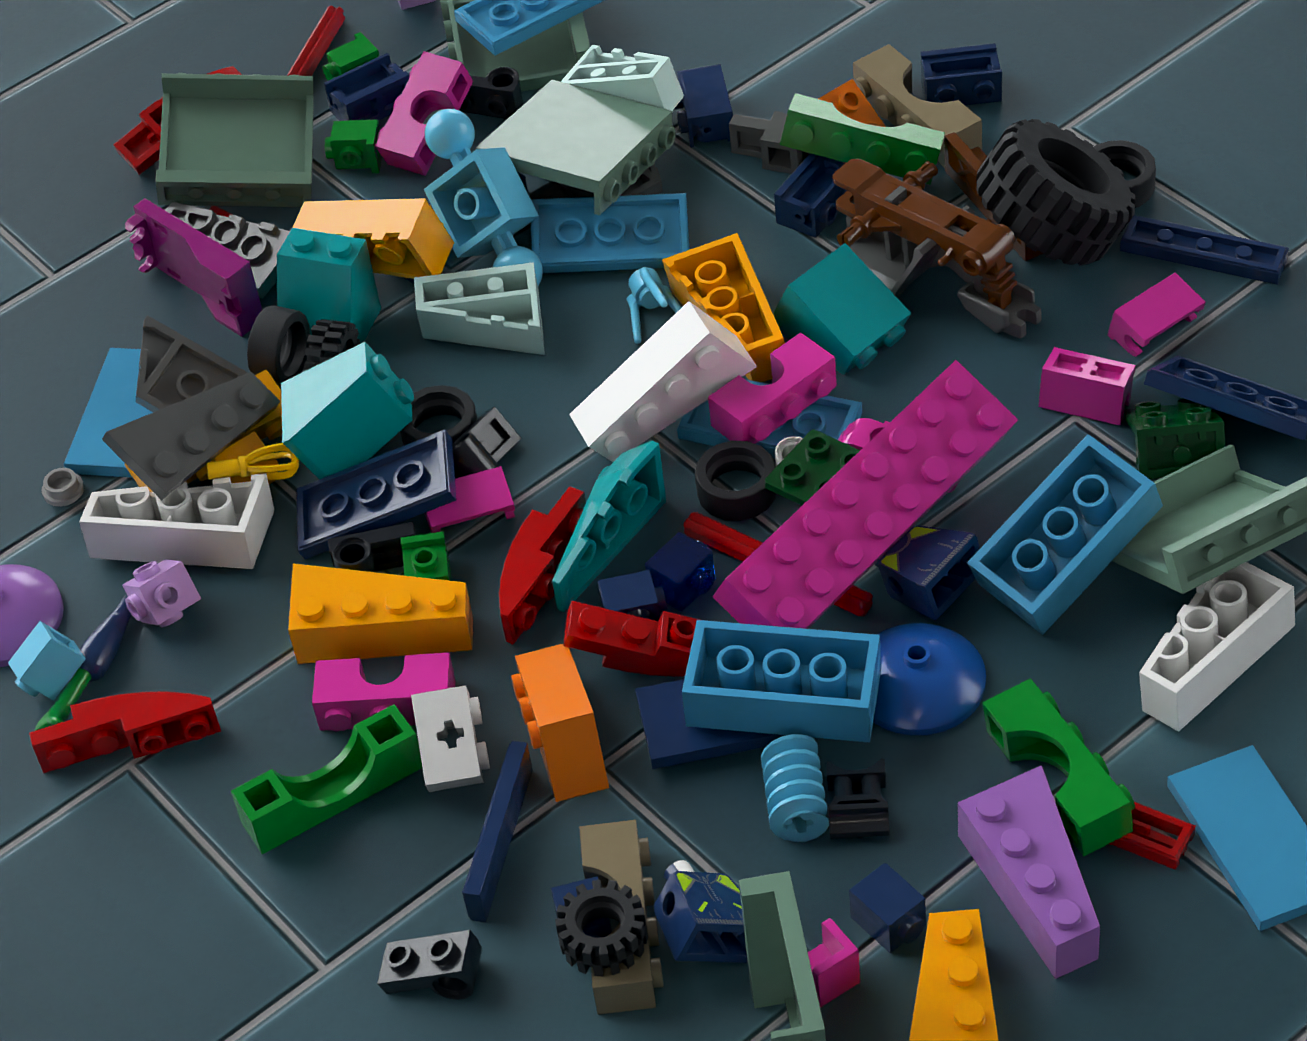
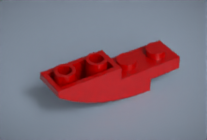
[113,66,242,175]
[499,486,586,644]
[563,601,700,677]
[29,692,221,773]

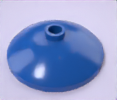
[873,623,986,735]

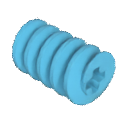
[761,734,829,842]

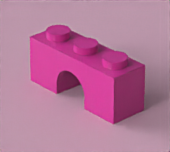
[375,51,473,176]
[708,332,837,444]
[312,653,456,731]

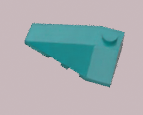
[552,440,666,612]

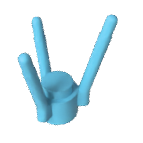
[626,267,682,344]

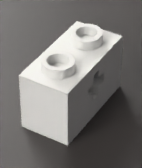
[411,685,490,792]

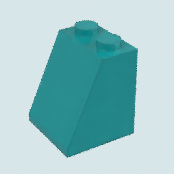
[277,227,381,344]
[773,243,911,375]
[281,342,414,479]

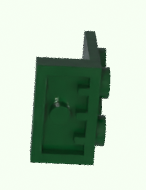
[1124,398,1225,479]
[764,429,860,505]

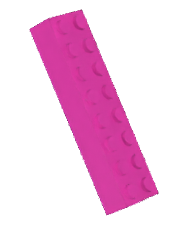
[713,360,1018,629]

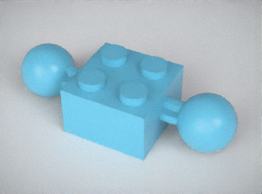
[424,109,543,286]

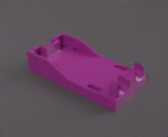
[125,198,262,337]

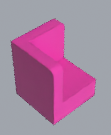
[808,918,860,1008]

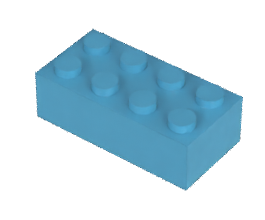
[967,434,1163,635]
[682,620,881,743]

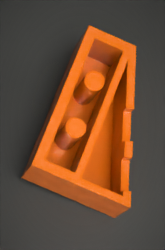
[511,644,609,802]

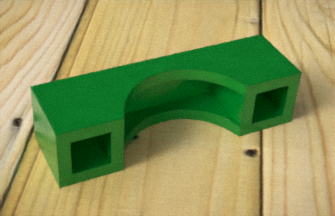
[780,93,945,185]
[982,678,1135,857]
[231,704,423,854]

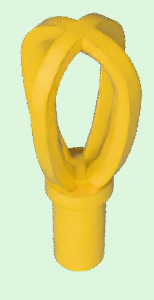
[206,443,299,480]

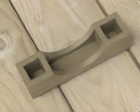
[853,44,982,168]
[579,820,664,1015]

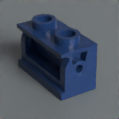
[920,43,1002,105]
[324,53,410,121]
[674,64,733,148]
[774,153,847,238]

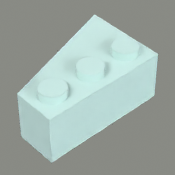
[561,45,684,113]
[414,263,545,355]

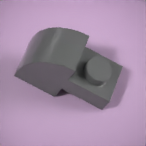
[729,111,803,174]

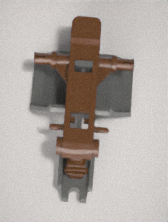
[833,159,1042,339]

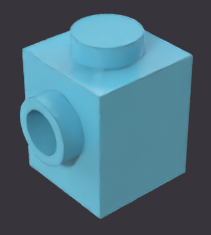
[8,621,86,701]

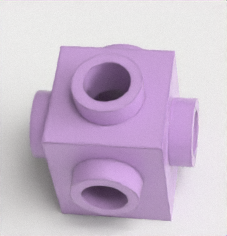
[122,559,201,627]

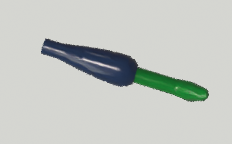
[35,595,132,731]

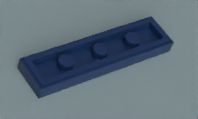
[1120,215,1289,285]
[462,741,533,922]

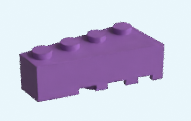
[958,765,1100,979]

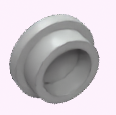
[42,468,84,506]

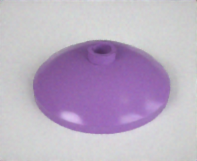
[0,564,64,667]

